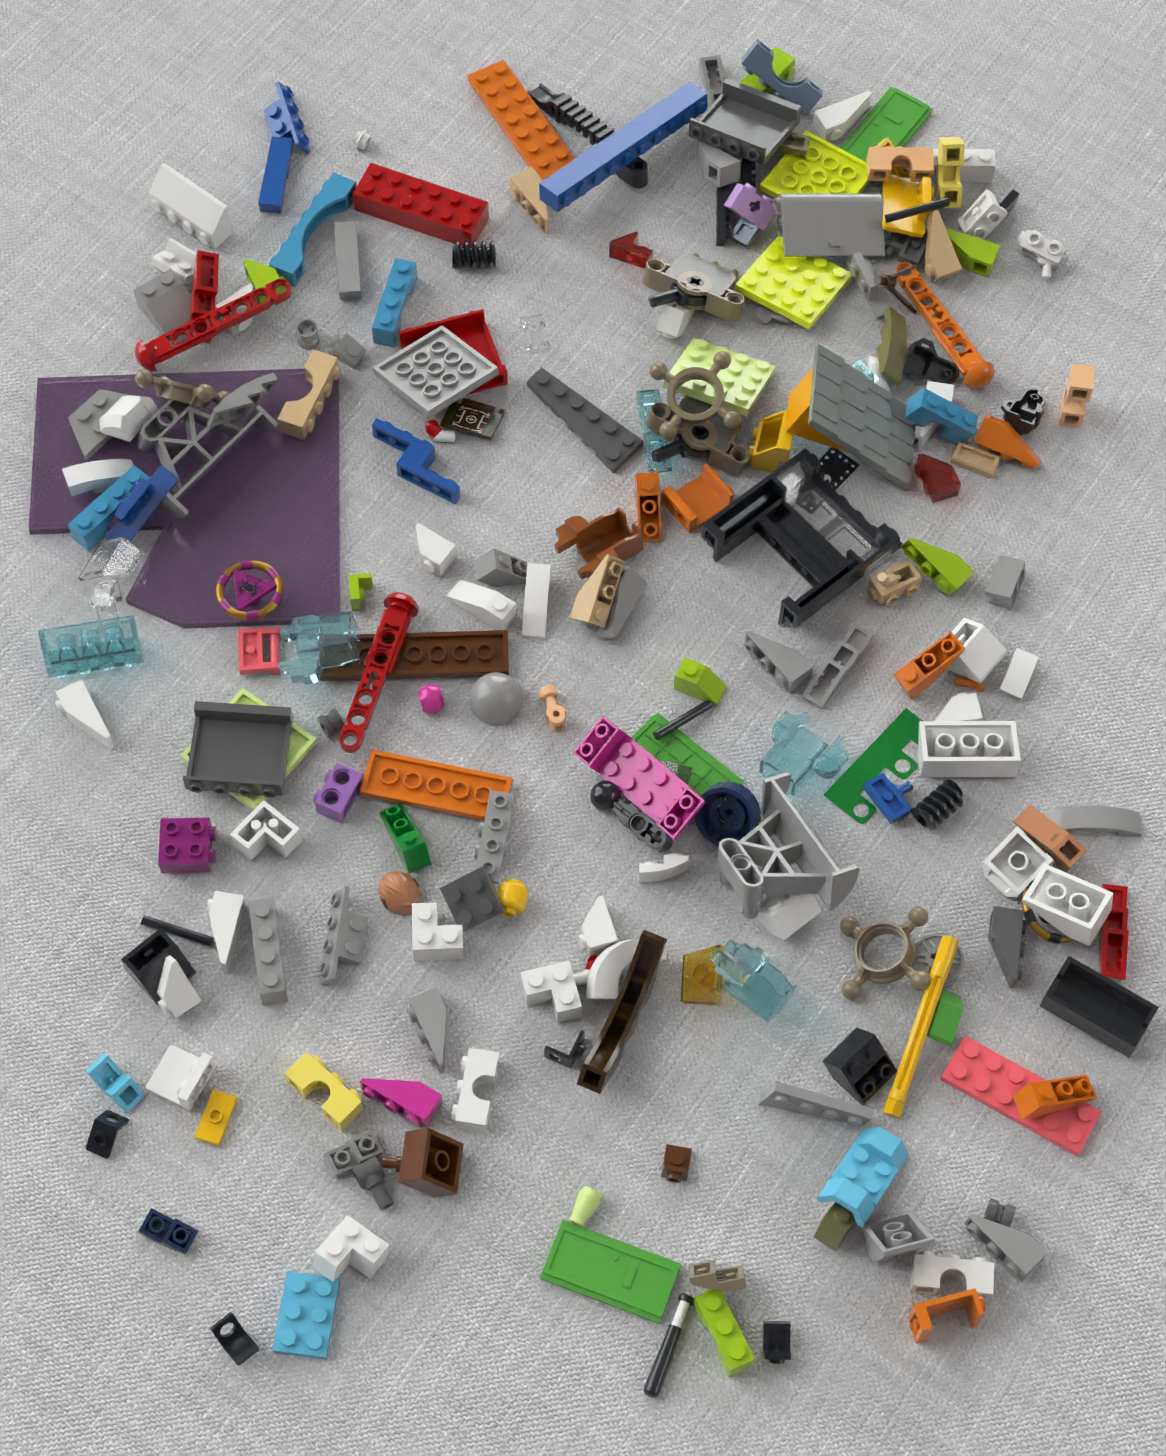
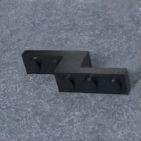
[716,158,756,247]

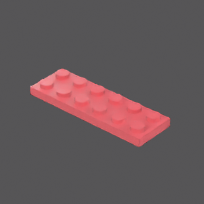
[940,1036,1102,1157]

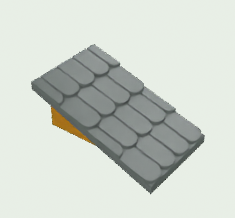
[786,344,915,491]

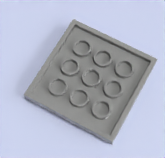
[373,325,499,418]

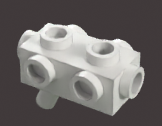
[1017,230,1069,279]

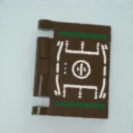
[440,398,505,440]

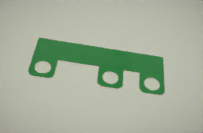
[824,708,923,824]

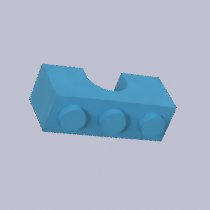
[905,388,978,445]

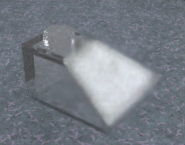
[78,536,144,581]

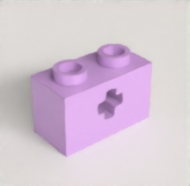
[723,183,776,231]

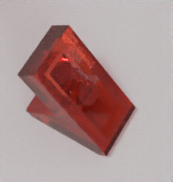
[609,231,653,269]

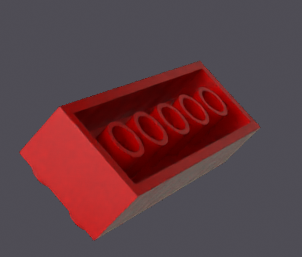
[353,163,489,247]

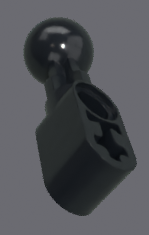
[590,780,673,852]

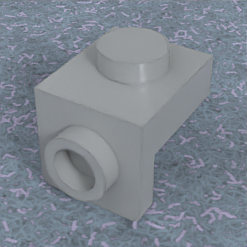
[328,333,367,368]

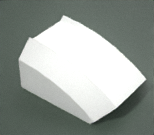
[99,395,159,442]
[982,826,1055,897]

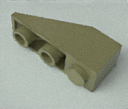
[814,1202,856,1252]

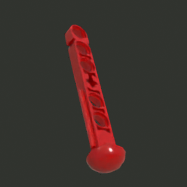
[135,279,292,372]
[339,592,419,753]

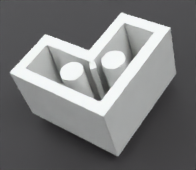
[230,800,302,861]
[412,902,464,961]
[520,961,582,1023]
[312,1215,390,1282]

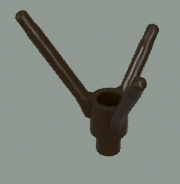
[874,264,917,314]

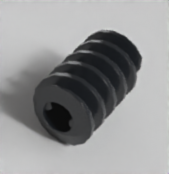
[452,241,496,269]
[911,779,963,831]

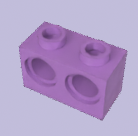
[313,763,363,824]

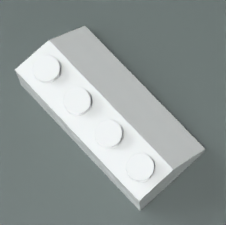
[149,163,232,249]
[918,721,1021,777]

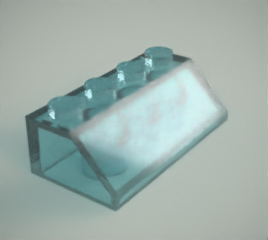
[38,615,144,678]

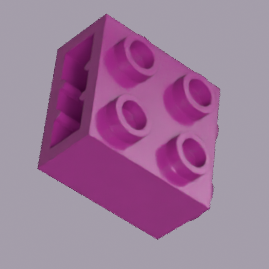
[158,817,217,873]

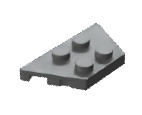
[68,389,127,460]

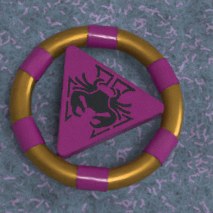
[216,560,284,621]

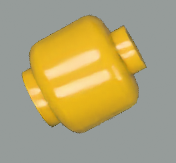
[497,879,529,918]

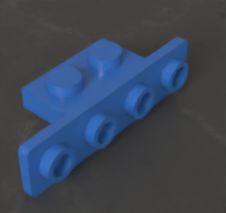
[264,81,311,154]
[105,466,179,551]

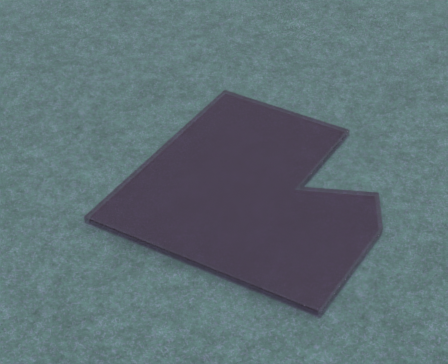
[29,369,341,629]

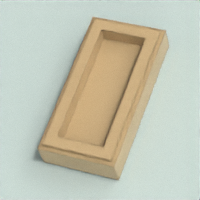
[950,442,1001,478]

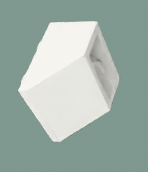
[947,618,1007,683]
[756,894,821,940]

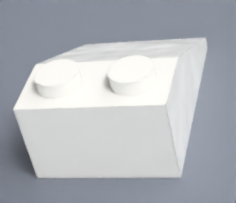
[1022,864,1113,946]

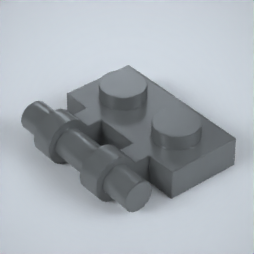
[884,229,927,267]

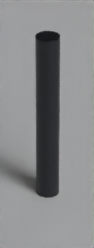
[884,197,950,223]
[653,700,713,740]
[141,915,214,947]

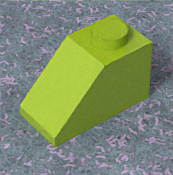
[243,259,287,304]
[674,657,727,706]

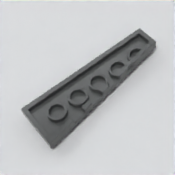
[527,367,643,473]

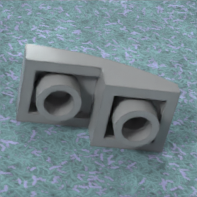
[323,1130,384,1179]

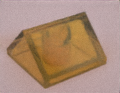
[681,944,724,1006]

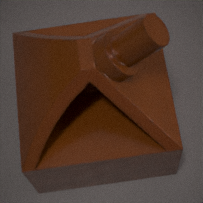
[382,1128,464,1197]

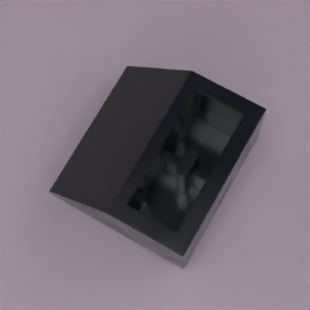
[121,928,196,1005]
[822,1027,897,1105]

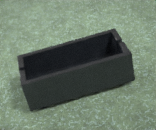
[1040,956,1159,1058]

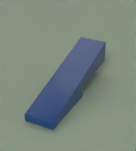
[258,136,293,213]

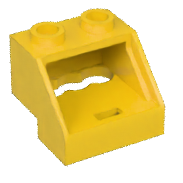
[749,410,794,472]

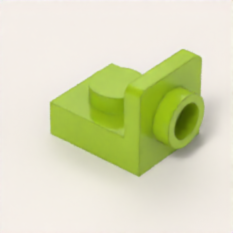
[348,573,373,611]

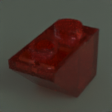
[914,453,961,503]

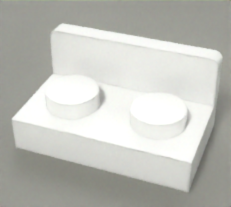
[958,189,1008,240]
[151,238,196,285]

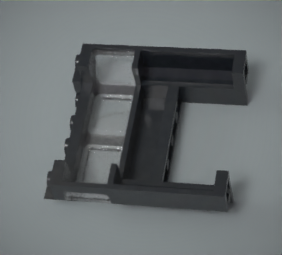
[702,448,903,628]

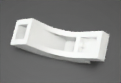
[586,939,667,999]

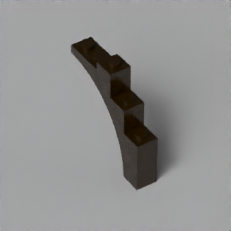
[577,930,667,1094]

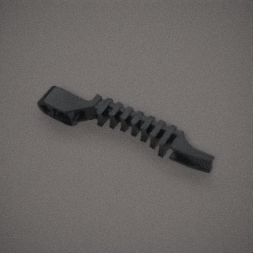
[527,83,648,188]

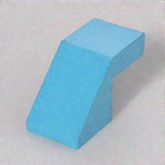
[85,1054,146,1113]

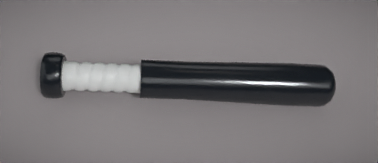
[643,1293,694,1398]

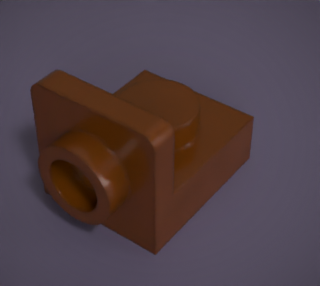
[661,1144,692,1183]

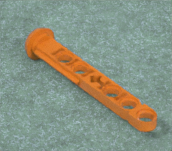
[896,262,995,390]

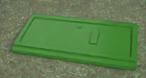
[840,87,933,162]
[631,713,744,812]
[540,1220,681,1324]

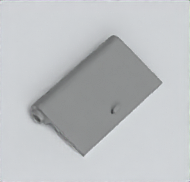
[774,193,885,257]

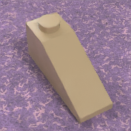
[925,209,962,283]

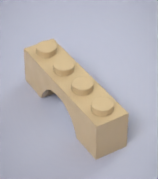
[277,350,341,440]

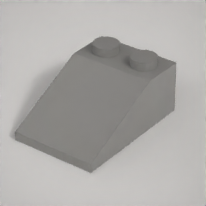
[134,268,191,347]
[862,1211,935,1263]

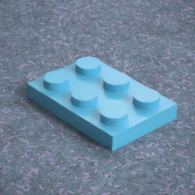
[273,1271,340,1360]

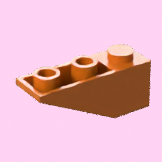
[975,414,1042,469]
[634,472,662,542]
[894,631,966,700]
[1012,1075,1097,1120]

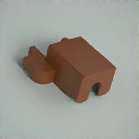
[555,507,644,579]

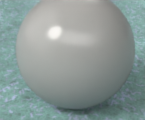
[469,672,523,725]

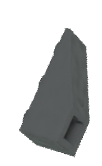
[988,906,1027,988]

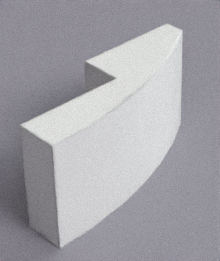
[999,648,1038,699]
[639,853,689,883]

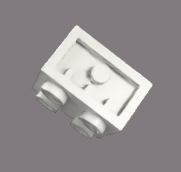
[146,1045,216,1111]

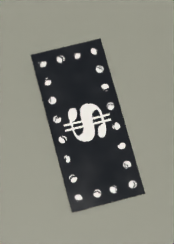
[786,447,860,516]

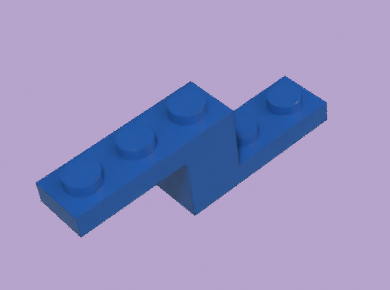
[372,418,460,504]

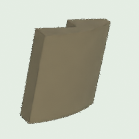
[689,1260,746,1291]

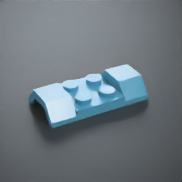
[817,1126,908,1228]

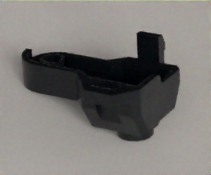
[902,338,959,384]
[1001,388,1045,436]

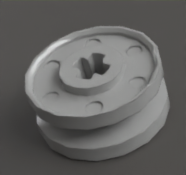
[912,934,964,989]

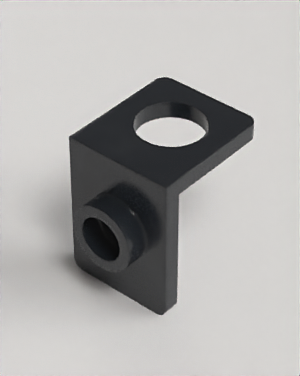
[544,1030,585,1069]
[86,1110,129,1159]
[210,1312,259,1366]

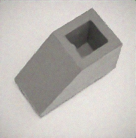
[475,548,527,587]

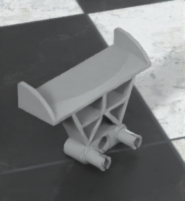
[137,399,278,518]
[718,772,860,919]

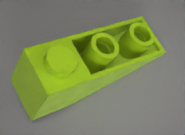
[945,227,1000,278]
[900,538,974,596]

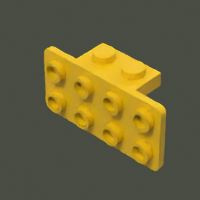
[882,174,934,237]

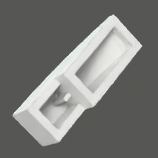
[62,459,134,496]
[522,563,551,639]

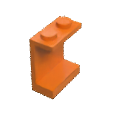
[662,463,734,533]
[907,1288,986,1344]

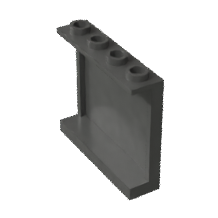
[689,78,801,165]
[183,701,293,798]

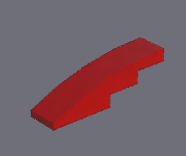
[189,250,219,344]
[1099,884,1129,980]

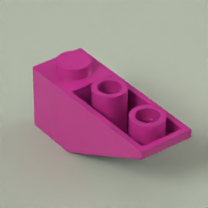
[360,1078,443,1128]

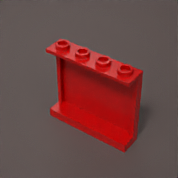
[399,309,508,395]

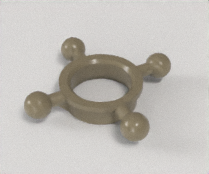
[650,351,742,440]
[135,369,230,409]
[840,907,931,1000]

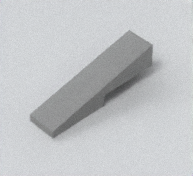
[698,55,725,107]
[334,221,362,300]

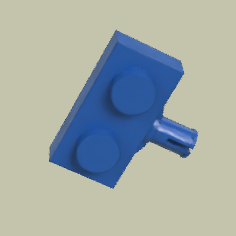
[862,773,913,824]

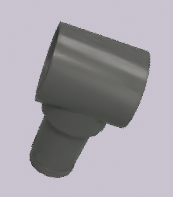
[352,1156,394,1211]

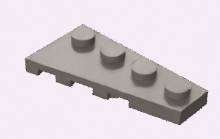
[759,1081,873,1127]

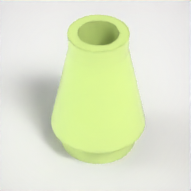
[569,1186,603,1227]

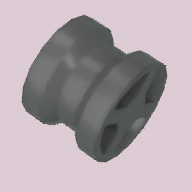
[317,708,344,738]

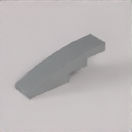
[207,373,278,427]
[802,622,874,708]

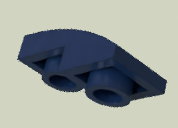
[138,1208,198,1255]

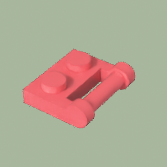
[238,627,283,675]

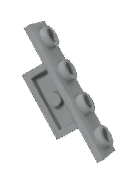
[843,252,898,320]
[474,790,514,884]
[319,886,368,986]

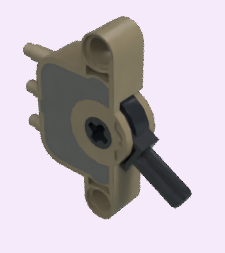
[643,253,745,322]
[645,396,750,476]

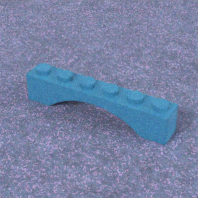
[269,172,356,287]

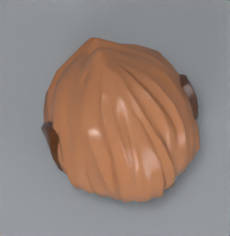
[377,871,420,915]

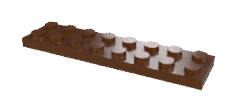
[319,630,509,681]

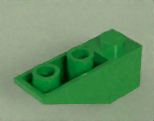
[379,804,432,874]

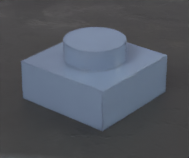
[730,217,760,248]

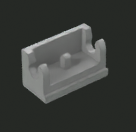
[986,555,1026,611]

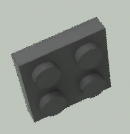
[440,866,506,932]

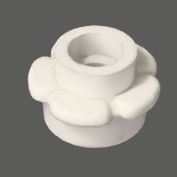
[353,130,371,151]

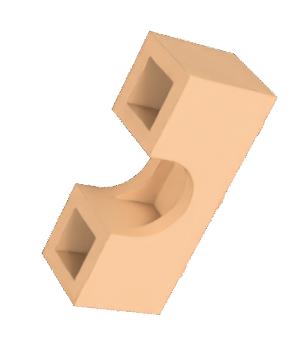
[866,146,934,182]
[1058,364,1095,428]

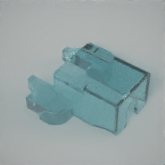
[278,611,359,685]
[759,711,849,797]
[709,939,797,1022]

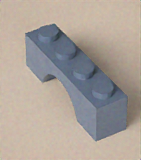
[741,39,823,115]

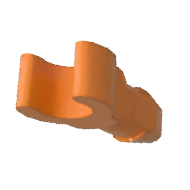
[954,677,986,692]

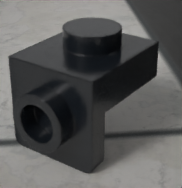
[763,1321,791,1364]

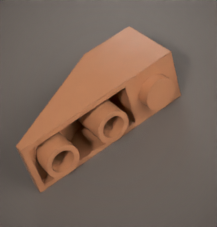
[1013,805,1087,873]

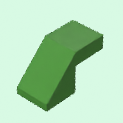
[927,989,963,1046]

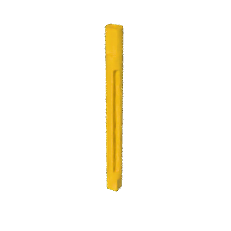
[883,936,959,1118]

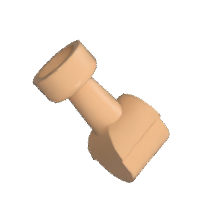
[538,685,566,732]

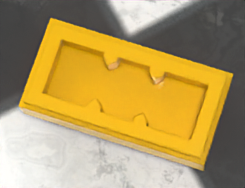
[194,1090,238,1147]

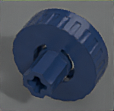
[695,781,761,846]

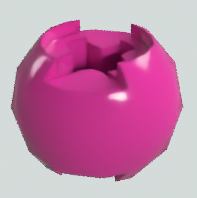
[418,684,445,714]

